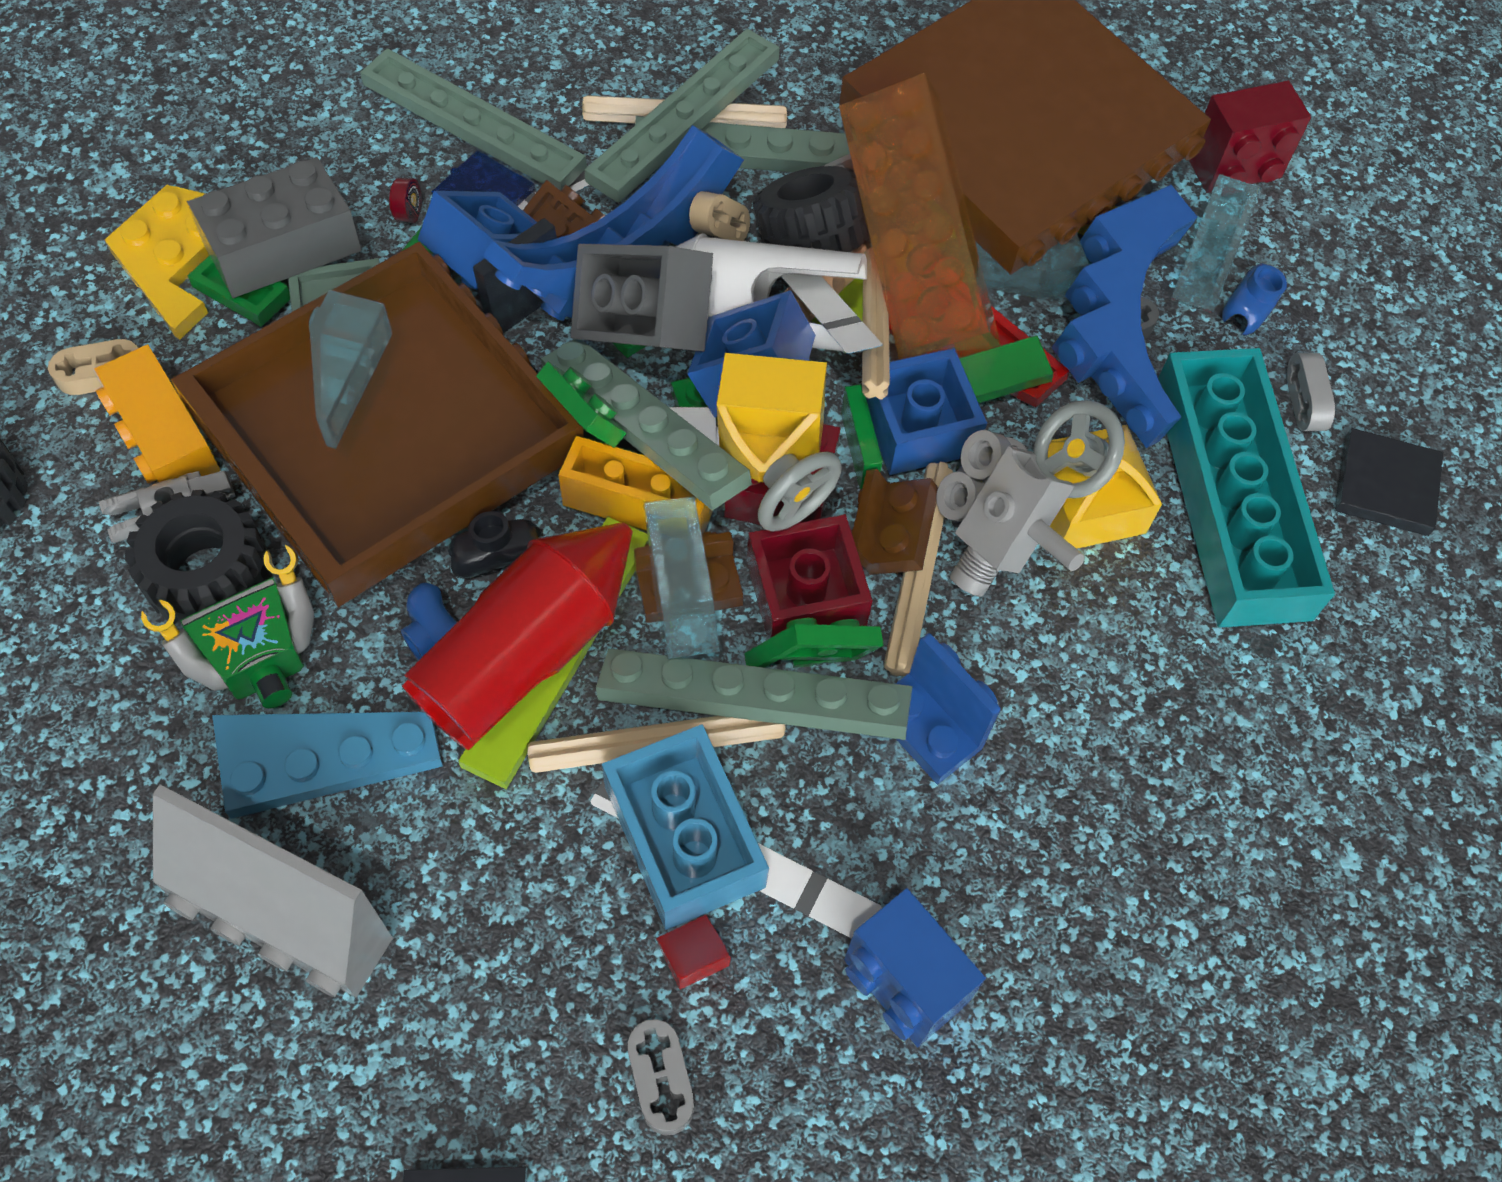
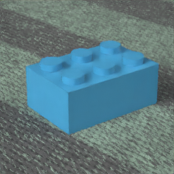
[602,724,769,931]

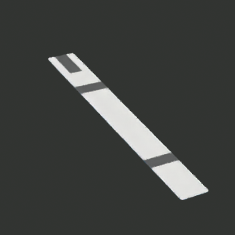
[781,274,883,354]
[591,779,882,938]

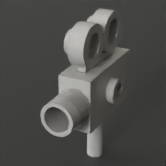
[936,430,1085,597]

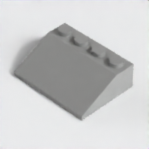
[153,784,393,998]

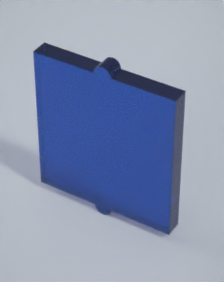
[431,150,535,206]

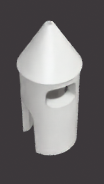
[676,233,867,352]

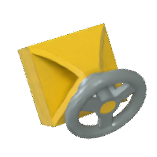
[717,353,842,531]
[1033,400,1162,549]

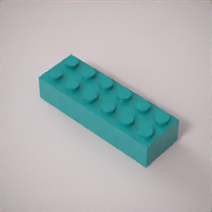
[1158,348,1335,628]

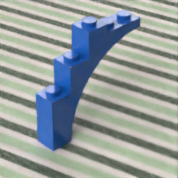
[483,125,744,321]
[1052,185,1198,448]

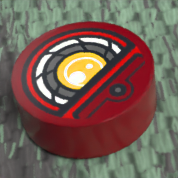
[389,177,422,223]

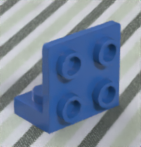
[895,633,1001,785]

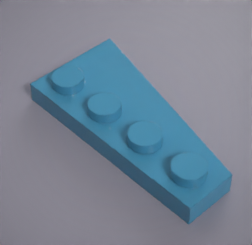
[212,712,443,819]

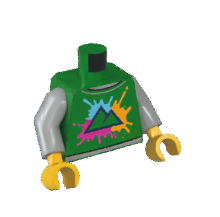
[141,545,315,709]

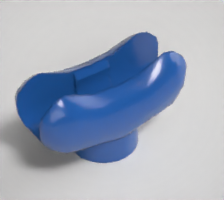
[1222,263,1287,336]
[401,582,457,660]

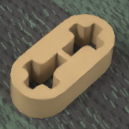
[689,191,750,241]
[48,339,138,395]

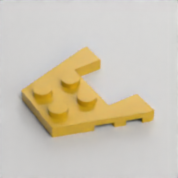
[104,185,209,340]

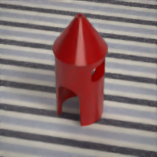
[402,522,633,751]

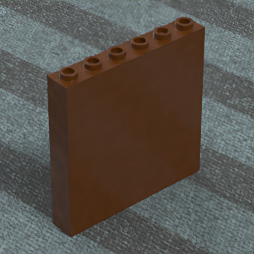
[839,0,1211,275]
[171,242,584,608]

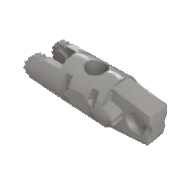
[99,471,235,543]

